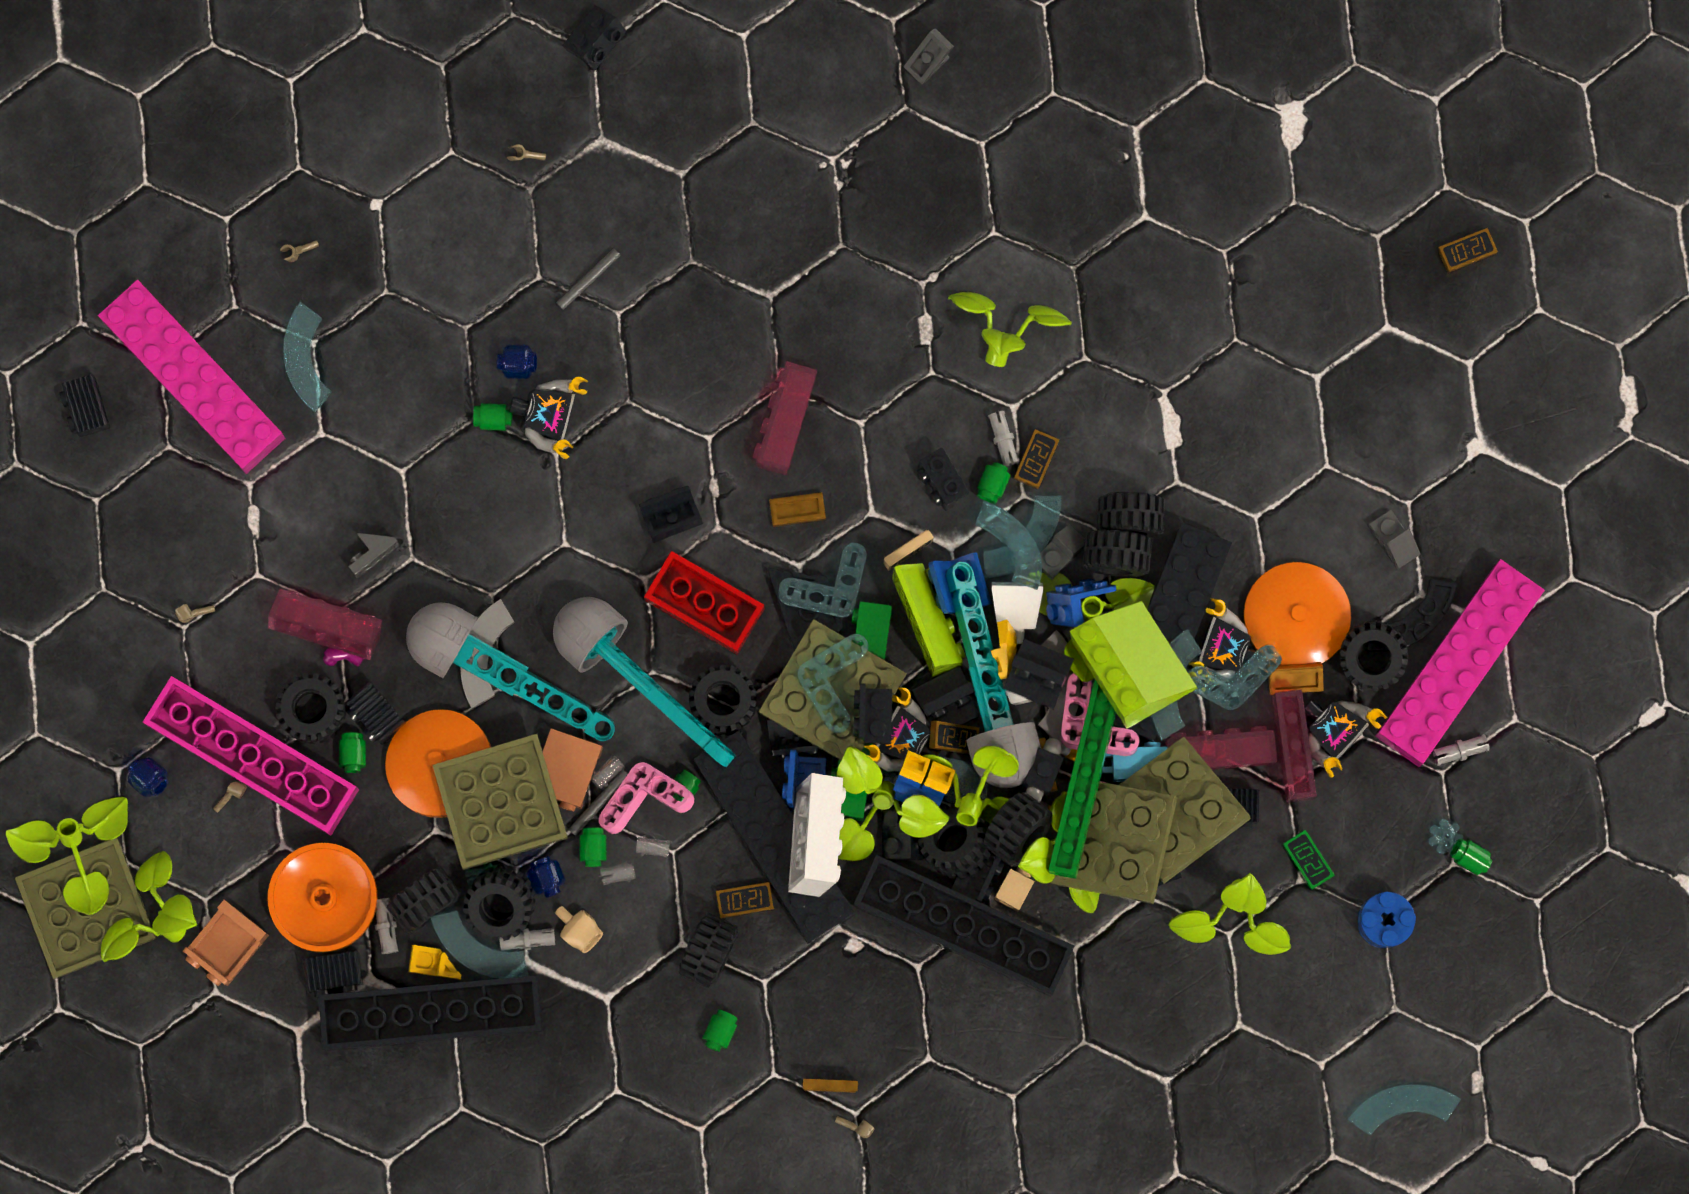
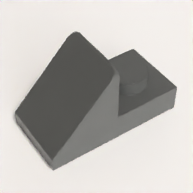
[904,28,954,85]
[1368,510,1421,569]
[1033,524,1085,580]
[348,533,400,579]

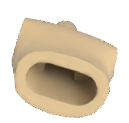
[555,906,603,953]

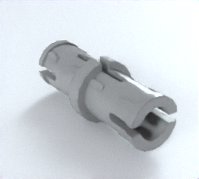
[988,411,1019,467]
[1432,734,1489,766]
[375,898,399,954]
[500,928,555,951]

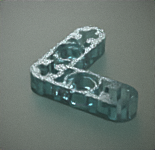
[778,543,867,617]
[798,634,868,734]
[1188,645,1282,710]

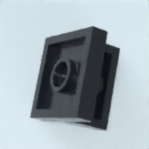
[1003,639,1074,710]
[911,666,981,728]

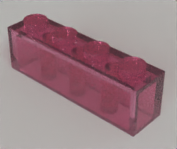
[753,361,817,475]
[268,588,382,660]
[1272,690,1317,803]
[1164,726,1277,770]

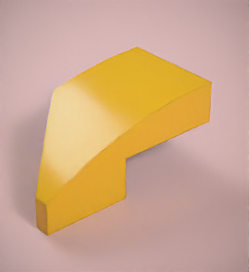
[991,620,1017,680]
[408,945,461,980]

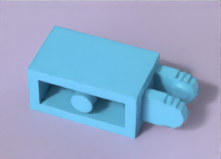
[1102,742,1167,782]

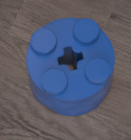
[1358,892,1416,948]

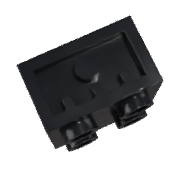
[853,683,892,744]

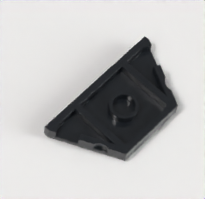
[768,569,843,651]

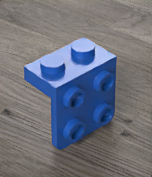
[928,553,992,614]
[1046,579,1117,627]
[782,750,827,812]

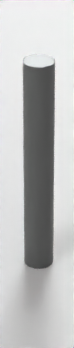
[556,248,621,310]
[568,769,628,836]

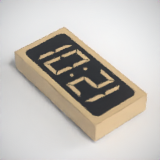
[883,530,934,571]

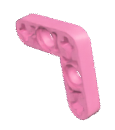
[1060,673,1139,756]
[599,762,694,834]

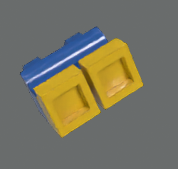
[893,750,956,806]

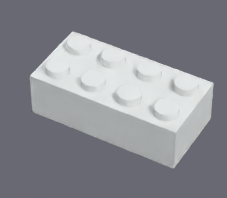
[788,773,846,897]

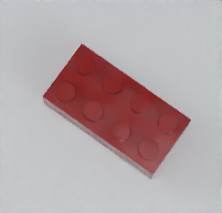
[644,551,765,655]

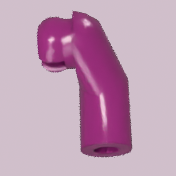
[323,644,365,667]

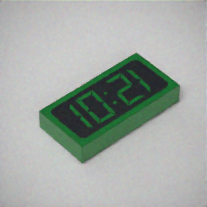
[1282,830,1335,890]

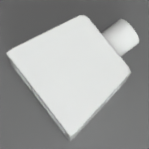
[992,582,1043,644]

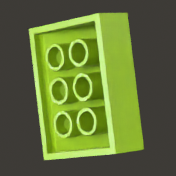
[892,563,965,677]
[1069,601,1197,729]

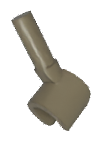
[507,144,546,161]
[280,240,319,262]
[175,604,215,623]
[213,781,247,813]
[835,1116,875,1138]

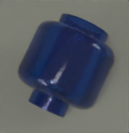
[497,345,537,379]
[127,757,168,797]
[526,856,566,898]

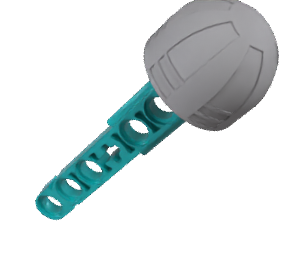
[946,562,1041,788]
[553,597,736,767]
[406,602,615,741]

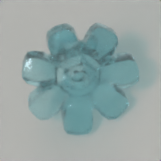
[1428,820,1463,854]

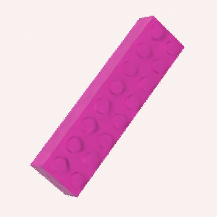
[98,280,286,474]
[1375,559,1545,767]
[143,676,359,836]

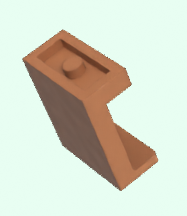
[543,729,603,812]
[183,900,269,986]

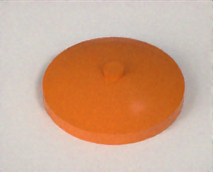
[1243,562,1351,666]
[385,710,491,818]
[268,843,378,952]

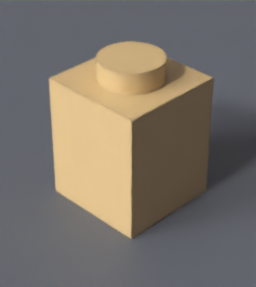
[994,867,1035,912]

